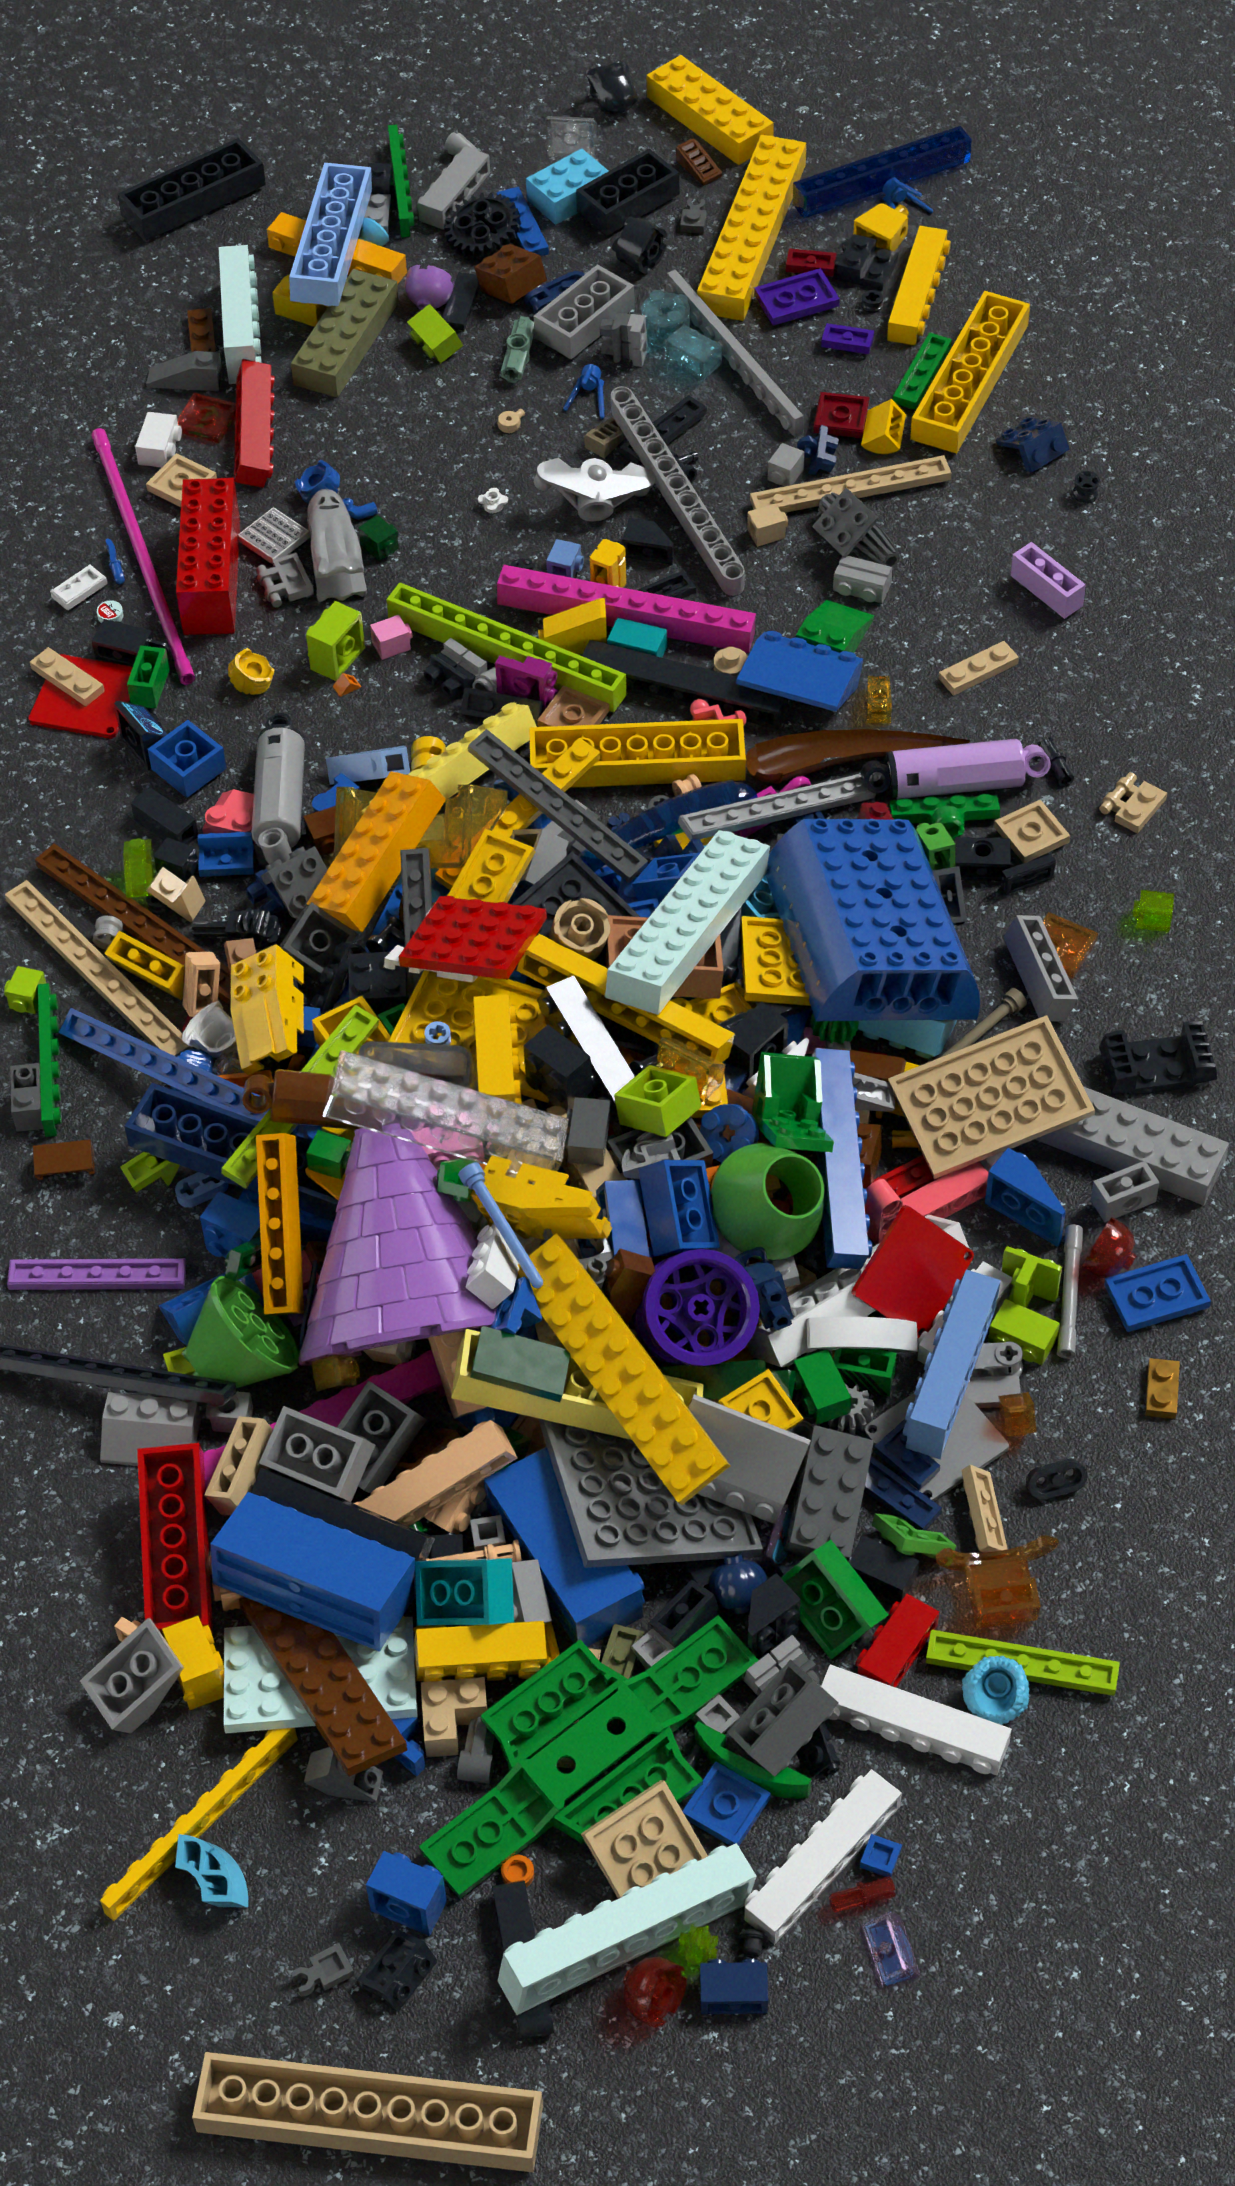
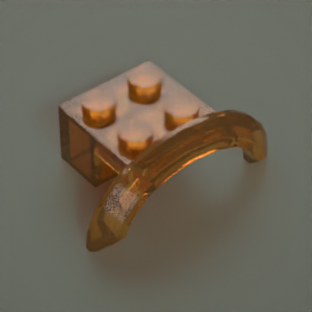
[936,1535,1059,1628]

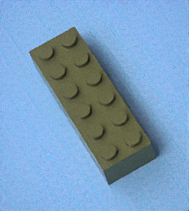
[291,269,399,398]

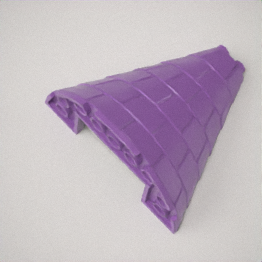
[298,1121,499,1366]

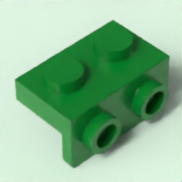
[437,1156,478,1202]

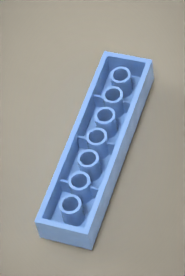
[289,163,372,306]

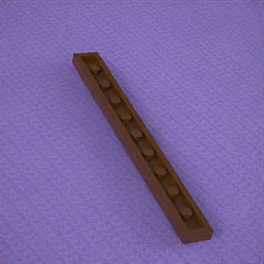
[35,843,231,1005]

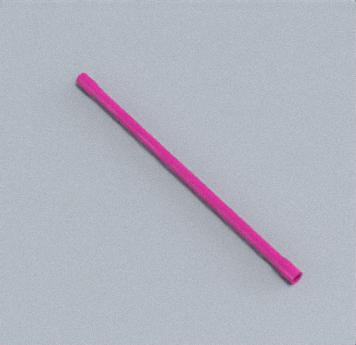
[91,428,195,685]

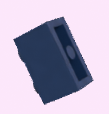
[700,1959,768,2014]

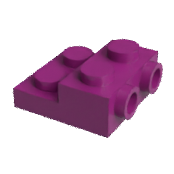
[495,656,558,712]

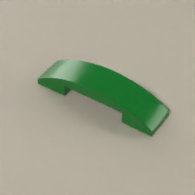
[695,1721,811,1799]

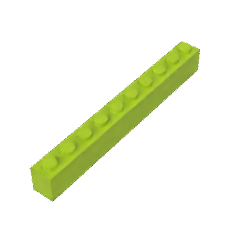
[386,583,626,713]

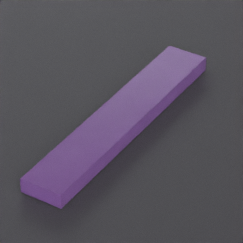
[7,1258,186,1290]

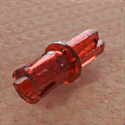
[829,1876,896,1912]

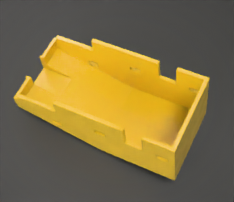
[230,944,304,1075]
[471,1155,612,1239]

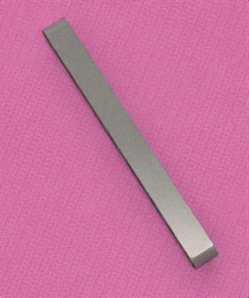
[611,386,745,596]

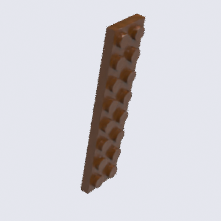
[239,1597,407,1777]

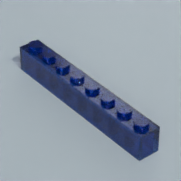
[793,126,972,219]

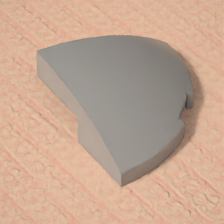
[622,1132,680,1179]

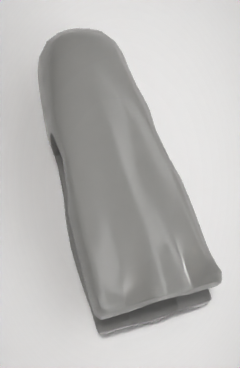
[308,489,367,602]

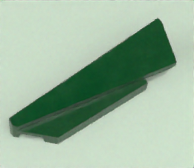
[658,1360,796,1400]

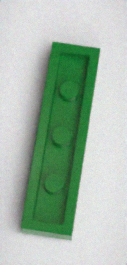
[893,332,952,410]

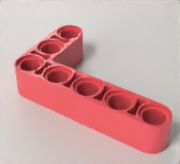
[865,1161,988,1245]

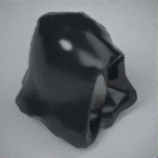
[585,61,638,113]

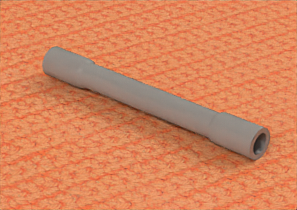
[1057,1224,1083,1359]

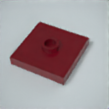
[813,392,870,438]

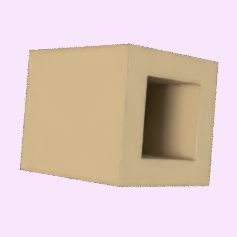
[747,503,788,547]

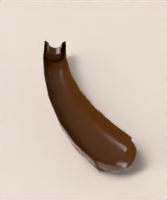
[746,729,970,784]

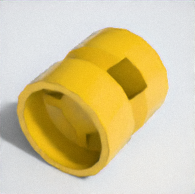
[411,736,446,772]

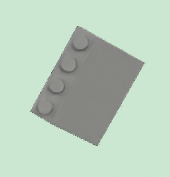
[659,1394,811,1524]

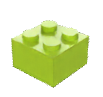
[306,601,365,681]
[614,1065,701,1137]

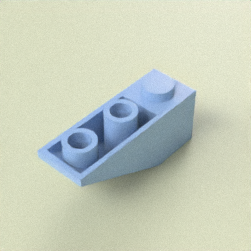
[326,746,410,785]

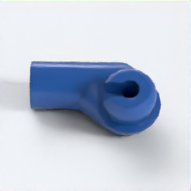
[342,498,378,520]

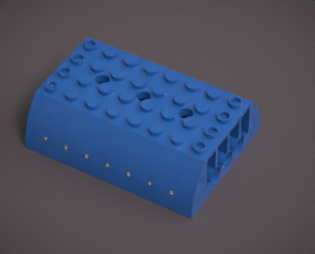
[765,818,980,1021]

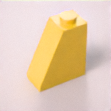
[538,598,607,654]

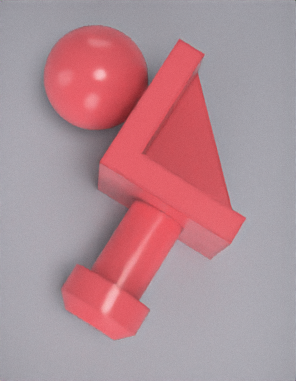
[690,699,746,726]

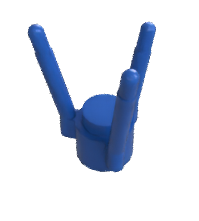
[883,177,933,214]
[563,364,605,419]

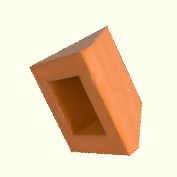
[332,673,361,697]

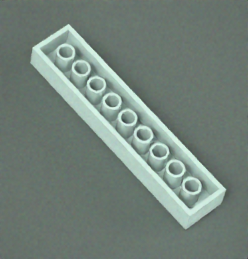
[605,830,770,1015]

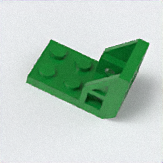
[752,1052,834,1153]

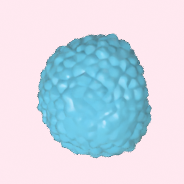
[962,1656,1029,1725]

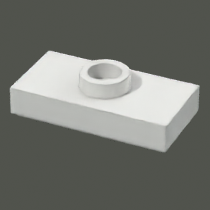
[50,565,107,610]

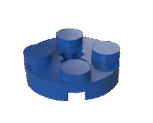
[700,1104,759,1162]

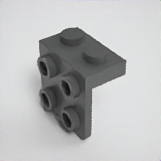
[261,846,328,919]

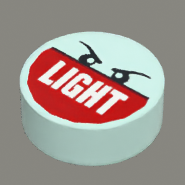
[97,601,123,623]

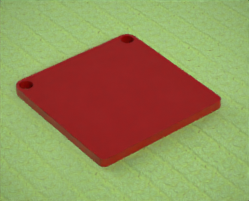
[29,654,133,739]
[852,1205,974,1339]

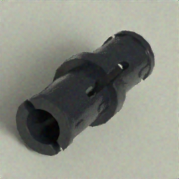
[1037,736,1075,787]

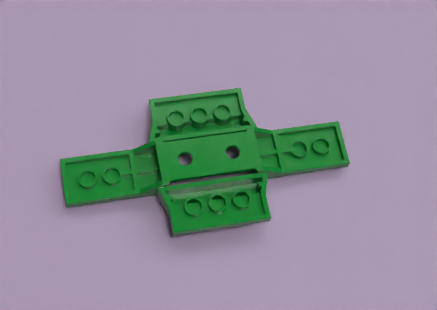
[419,1615,759,1899]

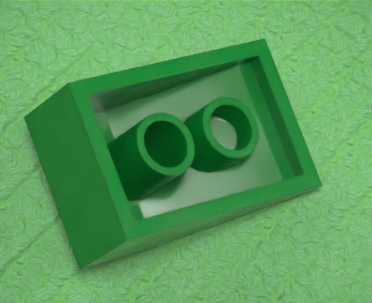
[796,600,874,653]

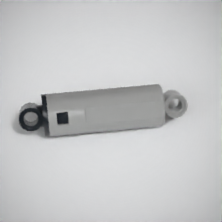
[251,713,305,864]

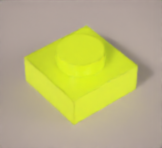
[163,1347,196,1375]

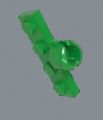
[889,794,1000,841]

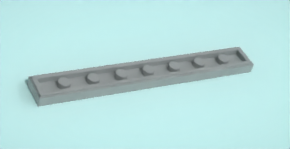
[678,774,876,840]

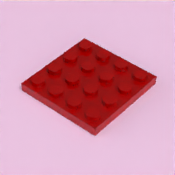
[398,896,547,980]

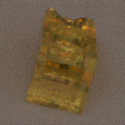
[867,676,892,723]

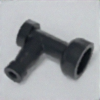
[671,451,698,483]
[365,917,405,953]

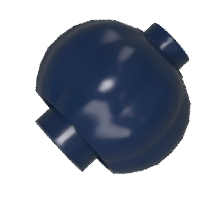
[708,1554,767,1614]

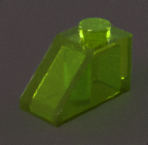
[123,838,155,898]

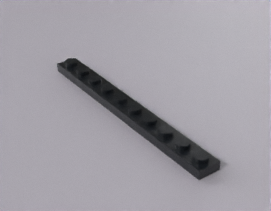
[0,1344,236,1407]

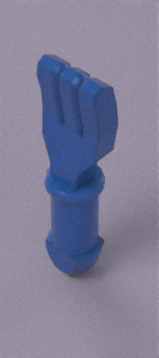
[106,539,125,585]

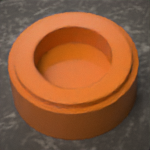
[501,1855,534,1887]

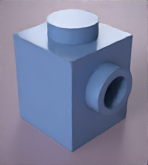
[546,539,584,578]

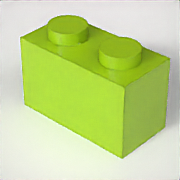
[407,304,463,364]
[988,1299,1060,1365]

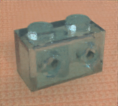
[665,324,722,380]

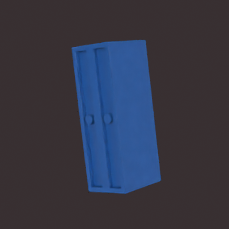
[484,1447,645,1647]
[211,1492,415,1652]

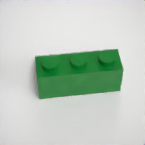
[781,1540,888,1660]

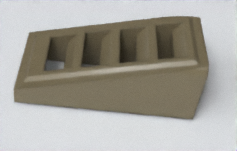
[584,417,626,458]

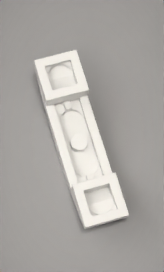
[806,1317,918,1353]

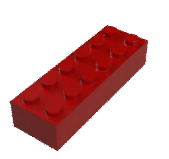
[137,1443,213,1637]

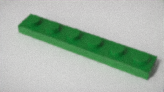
[388,124,414,237]
[38,983,62,1137]

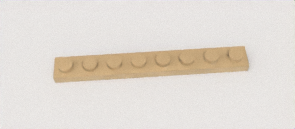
[750,455,951,513]

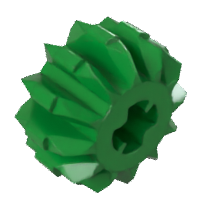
[810,1014,859,1045]

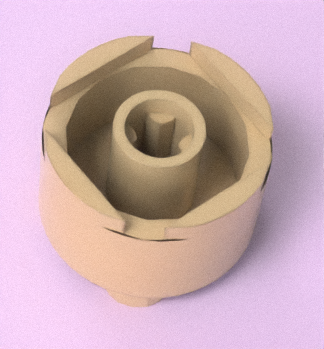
[549,898,610,961]

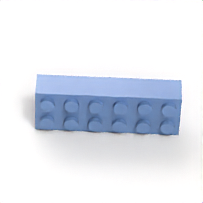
[903,1269,1001,1460]

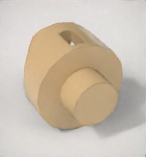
[714,647,748,677]

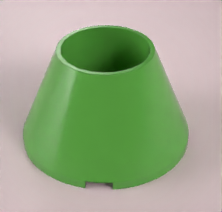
[710,1143,824,1260]

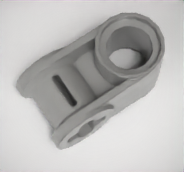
[971,1342,1023,1377]

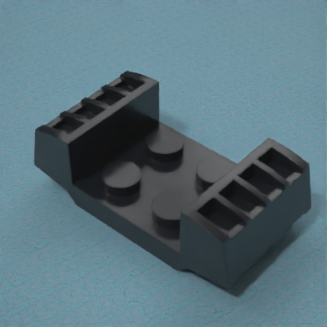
[1099,1021,1218,1095]

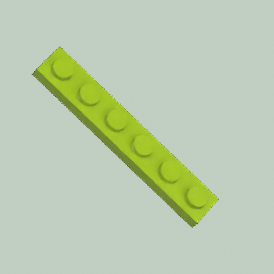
[926,1630,1120,1696]

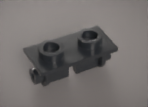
[801,1721,840,1778]

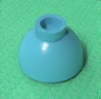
[359,218,389,246]

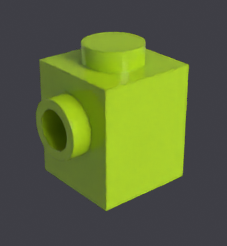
[4,966,46,1014]

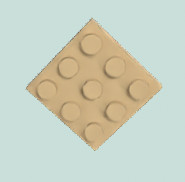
[581,1780,708,1899]

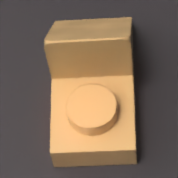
[146,867,205,922]

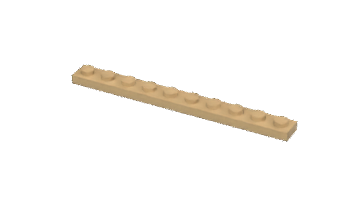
[5,880,193,1057]

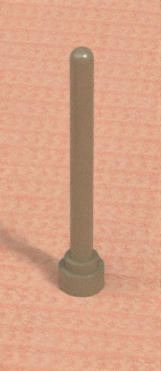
[939,988,1027,1058]

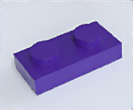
[821,323,874,354]

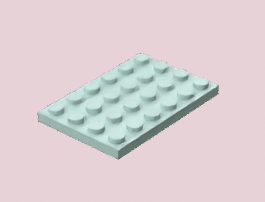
[224,1616,417,1733]

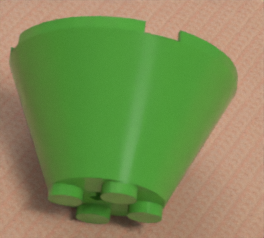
[182,1276,300,1388]

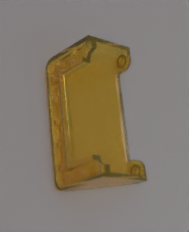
[334,784,507,869]

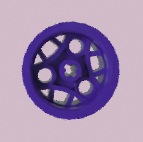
[632,1249,760,1367]

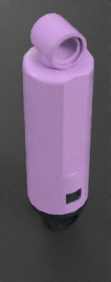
[860,739,1051,800]

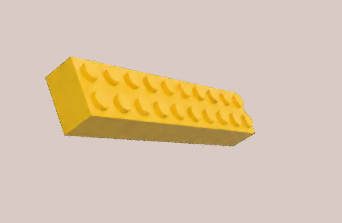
[697,134,806,321]

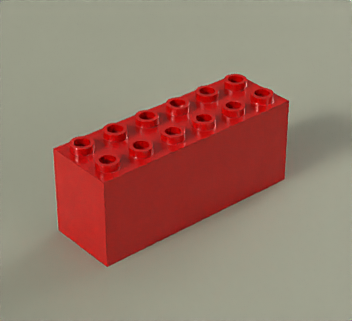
[176,478,240,635]

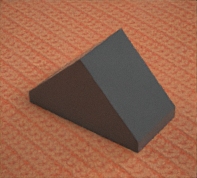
[932,866,967,923]

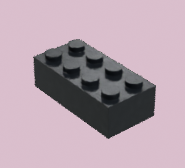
[576,148,680,236]

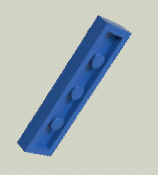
[496,187,549,256]

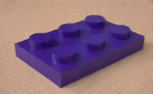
[754,268,840,325]

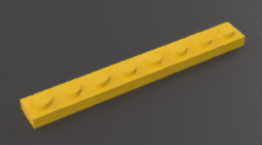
[435,738,600,890]
[100,1728,298,1921]

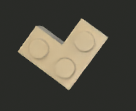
[421,1677,487,1757]

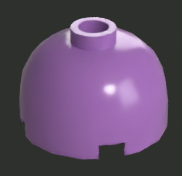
[405,265,455,310]

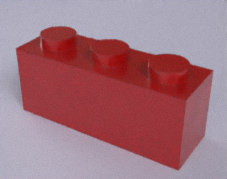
[855,1594,940,1688]

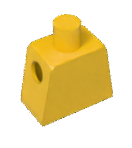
[853,203,909,251]

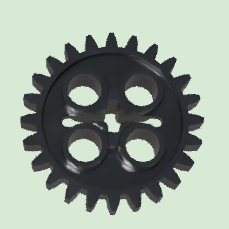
[444,192,521,259]

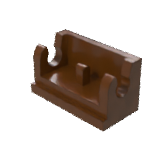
[33,1139,95,1180]

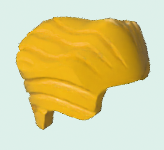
[228,648,274,695]

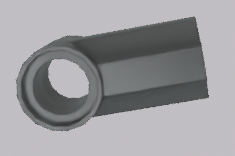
[457,1717,496,1784]

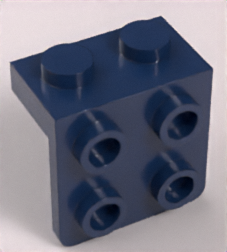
[995,417,1070,472]

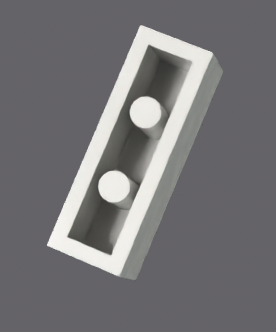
[466,1224,526,1309]

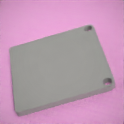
[865,1392,1009,1501]

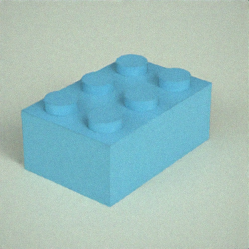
[526,148,608,225]

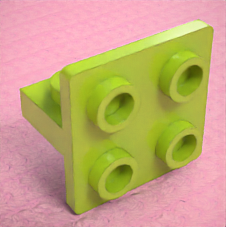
[1001,1246,1062,1308]

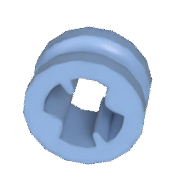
[424,1021,451,1051]

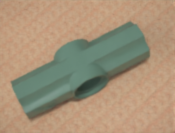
[501,316,534,383]

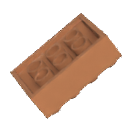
[606,915,724,999]

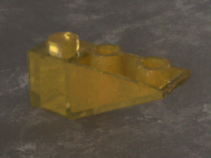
[311,1355,360,1392]

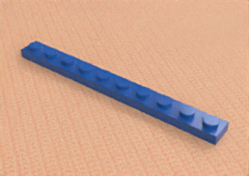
[59,1008,270,1122]

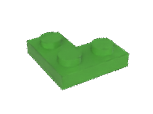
[871,1513,956,1558]

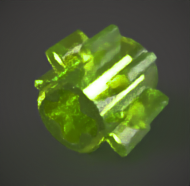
[678,1924,718,1967]

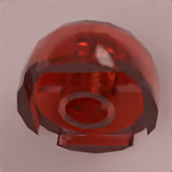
[1082,1217,1137,1277]
[623,1956,687,2028]

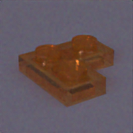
[1043,912,1098,978]

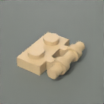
[1099,772,1167,834]

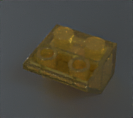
[656,1037,725,1105]

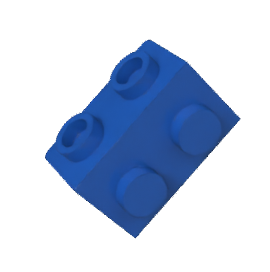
[198,832,254,877]

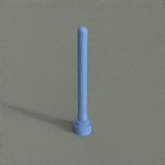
[458,1162,543,1288]

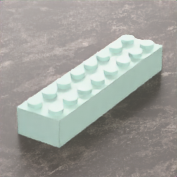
[498,1843,756,2015]

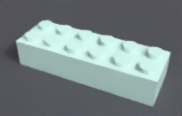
[219,245,262,384]

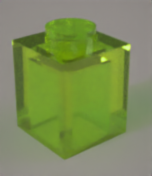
[1132,890,1174,932]

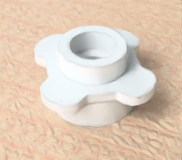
[478,488,508,513]

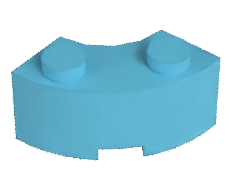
[175,1834,248,1908]

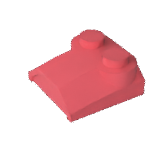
[202,789,256,845]

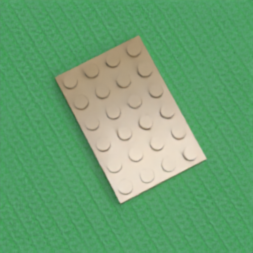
[888,1015,1095,1179]

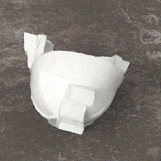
[182,1001,239,1059]

